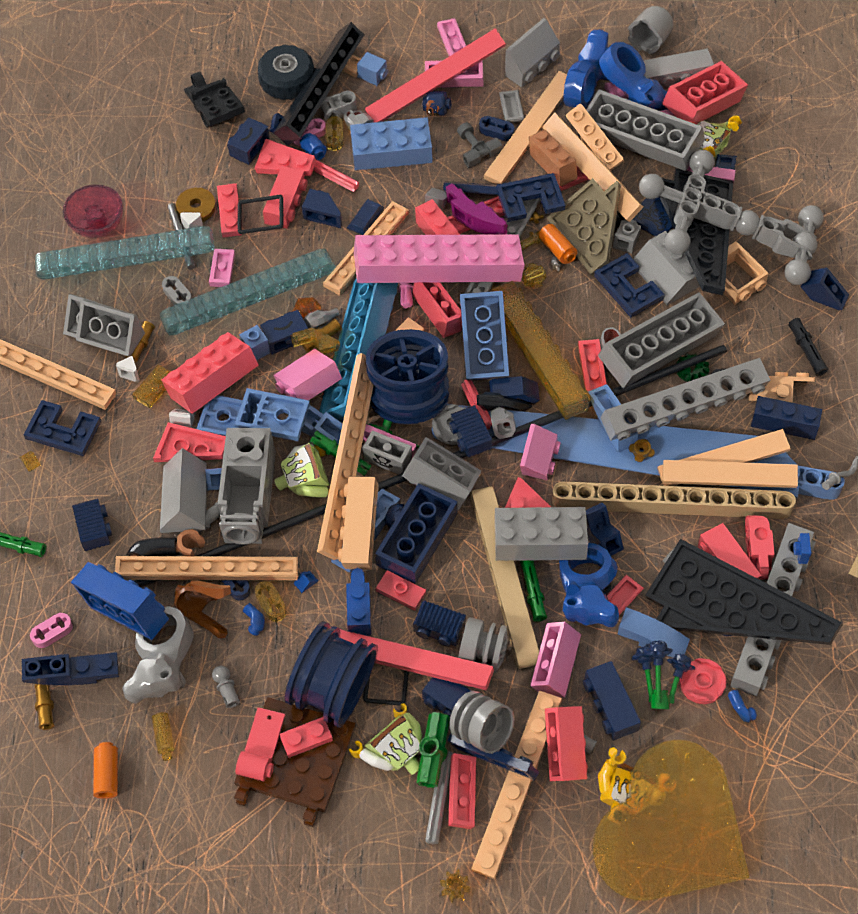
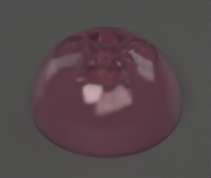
[63,185,123,238]

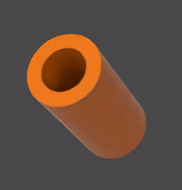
[538,224,577,264]
[93,742,118,799]

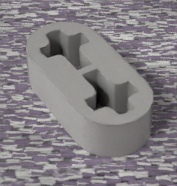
[162,276,192,310]

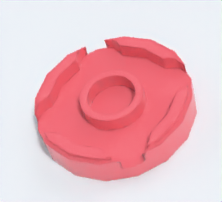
[679,658,727,704]

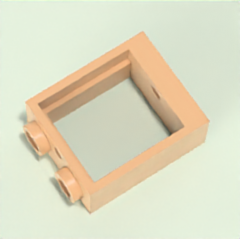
[723,241,769,305]

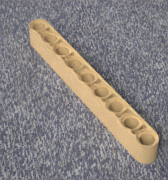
[470,486,539,670]

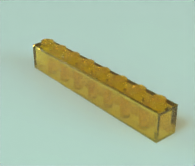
[490,281,590,420]

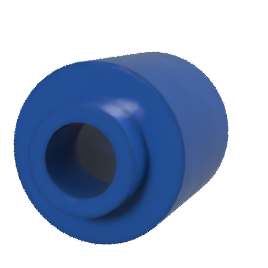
[300,133,327,160]

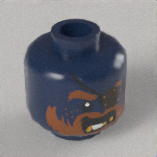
[422,91,452,116]

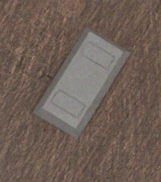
[499,90,524,123]

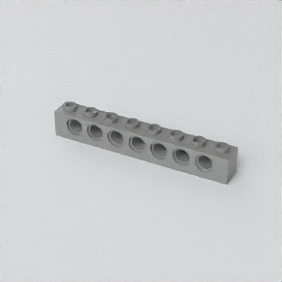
[600,358,771,441]
[730,523,816,696]

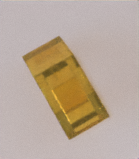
[291,327,340,355]

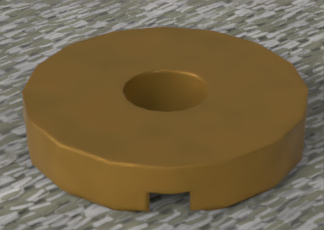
[176,187,216,222]

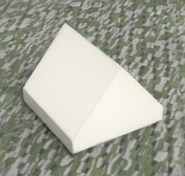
[180,213,203,237]
[116,356,140,382]
[169,409,195,428]

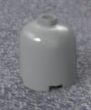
[628,6,674,54]

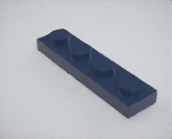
[447,733,539,781]

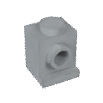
[613,220,641,253]

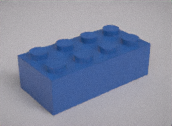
[71,562,169,640]

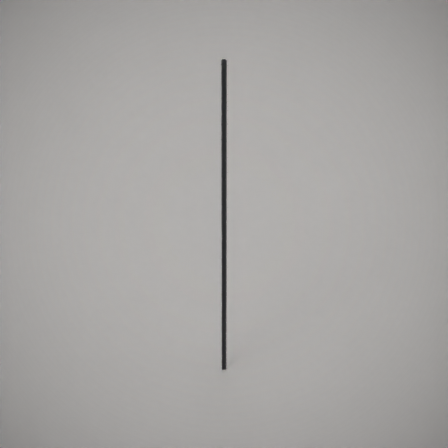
[134,345,727,588]

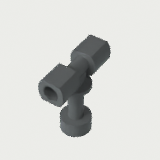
[457,122,502,168]

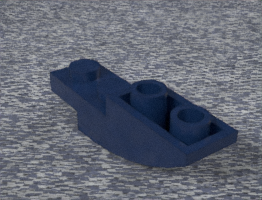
[22,652,119,685]

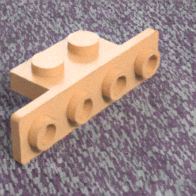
[566,104,624,171]
[740,372,815,402]

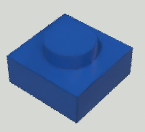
[793,533,811,564]

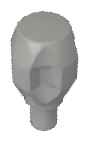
[304,308,339,331]

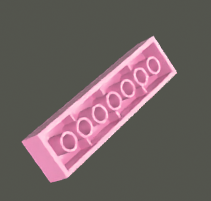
[354,235,524,283]

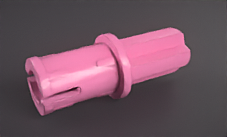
[398,283,414,309]

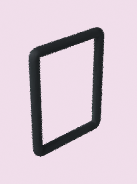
[238,195,284,234]
[363,671,409,706]

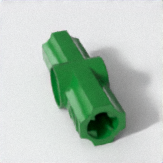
[416,712,450,788]

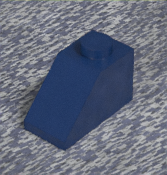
[302,189,342,228]
[800,267,849,310]

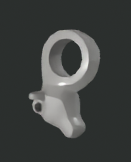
[122,606,194,704]

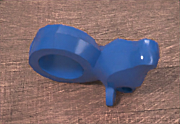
[564,29,609,109]
[599,42,667,111]
[559,543,619,628]

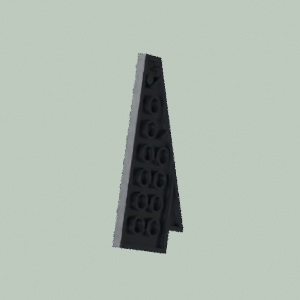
[660,168,733,296]
[645,539,842,645]

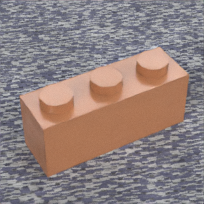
[528,130,577,186]

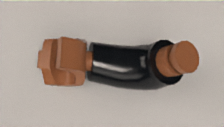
[126,529,206,556]

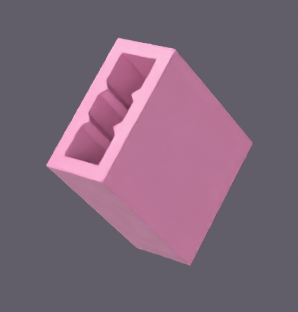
[274,349,342,400]

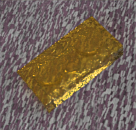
[132,364,171,408]

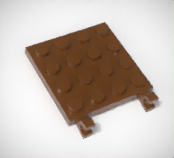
[234,697,356,827]

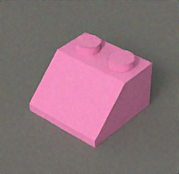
[520,424,561,480]

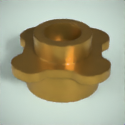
[629,439,655,462]

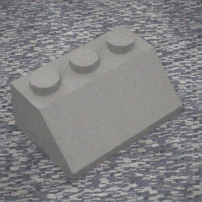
[505,18,560,87]
[633,231,700,305]
[402,437,481,510]

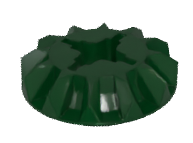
[676,353,710,382]

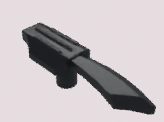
[477,392,532,412]

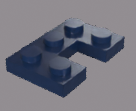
[496,173,566,222]
[594,253,665,318]
[23,400,101,457]

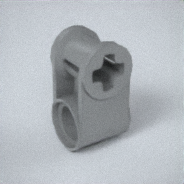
[320,91,358,123]

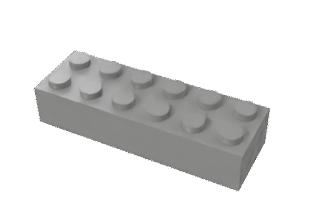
[586,90,705,171]
[598,292,725,389]

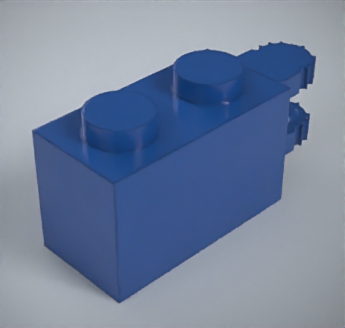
[346,567,372,636]

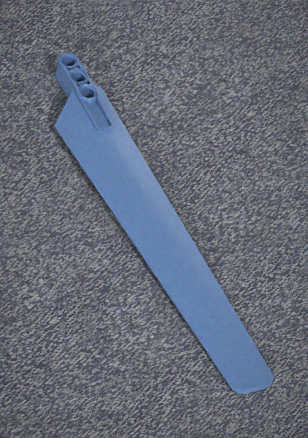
[432,404,845,500]

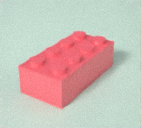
[662,61,748,124]
[161,332,259,414]

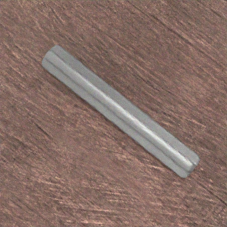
[425,751,453,844]

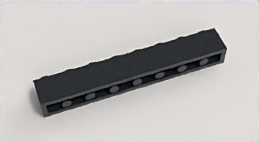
[274,22,364,146]

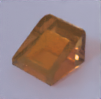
[292,297,321,320]

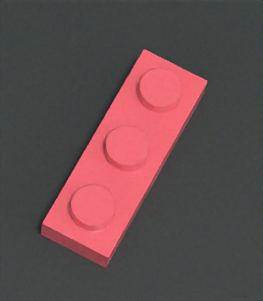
[217,183,242,238]
[578,339,607,399]
[448,753,476,829]

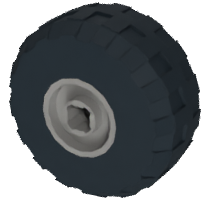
[258,45,315,100]

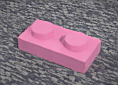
[209,249,235,288]

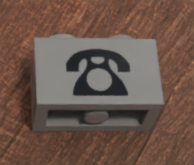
[363,430,412,474]

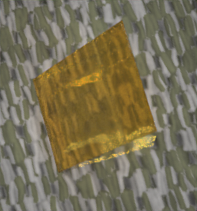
[19,451,40,472]

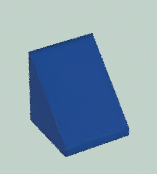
[293,571,318,593]

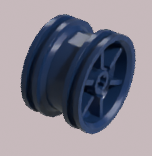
[366,329,449,424]
[285,621,378,728]

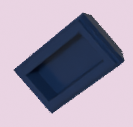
[347,199,384,235]

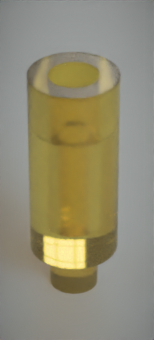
[151,712,175,761]

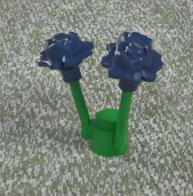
[632,641,695,709]

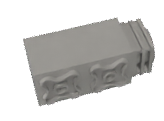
[218,428,276,545]

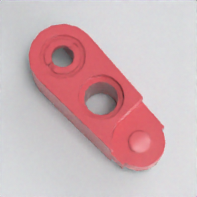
[745,515,775,580]

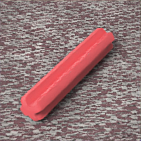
[313,160,359,192]
[461,380,492,430]

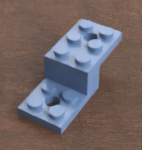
[196,388,310,441]

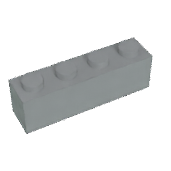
[643,48,714,88]

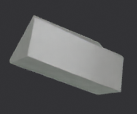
[63,294,145,356]
[160,448,207,533]

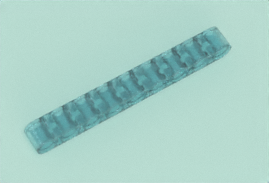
[35,226,215,279]
[159,249,336,335]

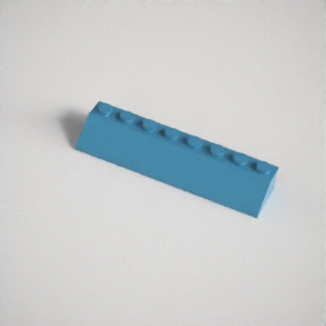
[319,279,398,422]

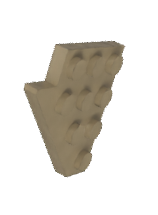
[547,178,621,277]

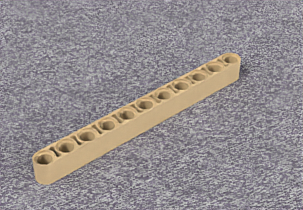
[552,482,796,519]

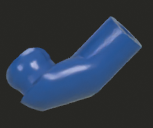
[243,603,265,636]
[728,690,757,723]

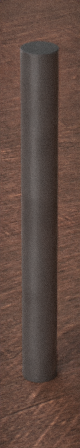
[167,204,195,270]

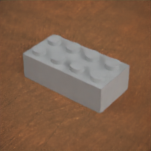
[494,507,588,561]

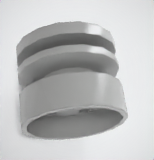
[458,617,508,674]
[450,691,514,753]

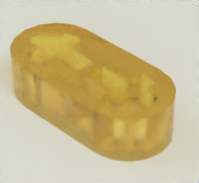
[325,116,344,151]
[255,581,286,622]

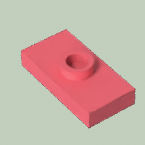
[376,570,426,611]

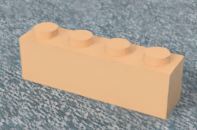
[338,477,379,570]

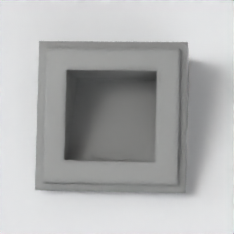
[425,187,447,209]

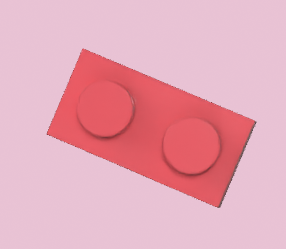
[279,717,333,758]

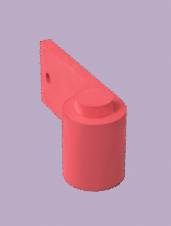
[235,707,285,781]

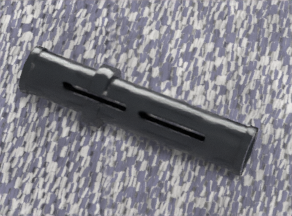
[788,318,829,376]

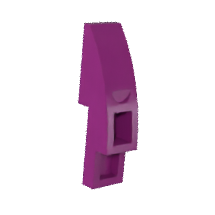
[446,184,508,235]

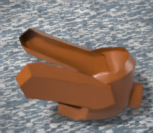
[174,581,231,638]

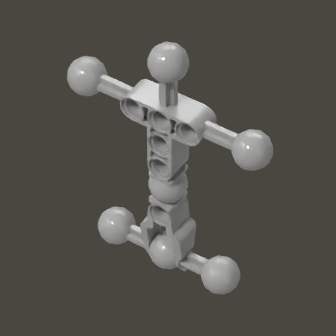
[639,149,824,285]

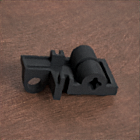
[184,71,245,127]

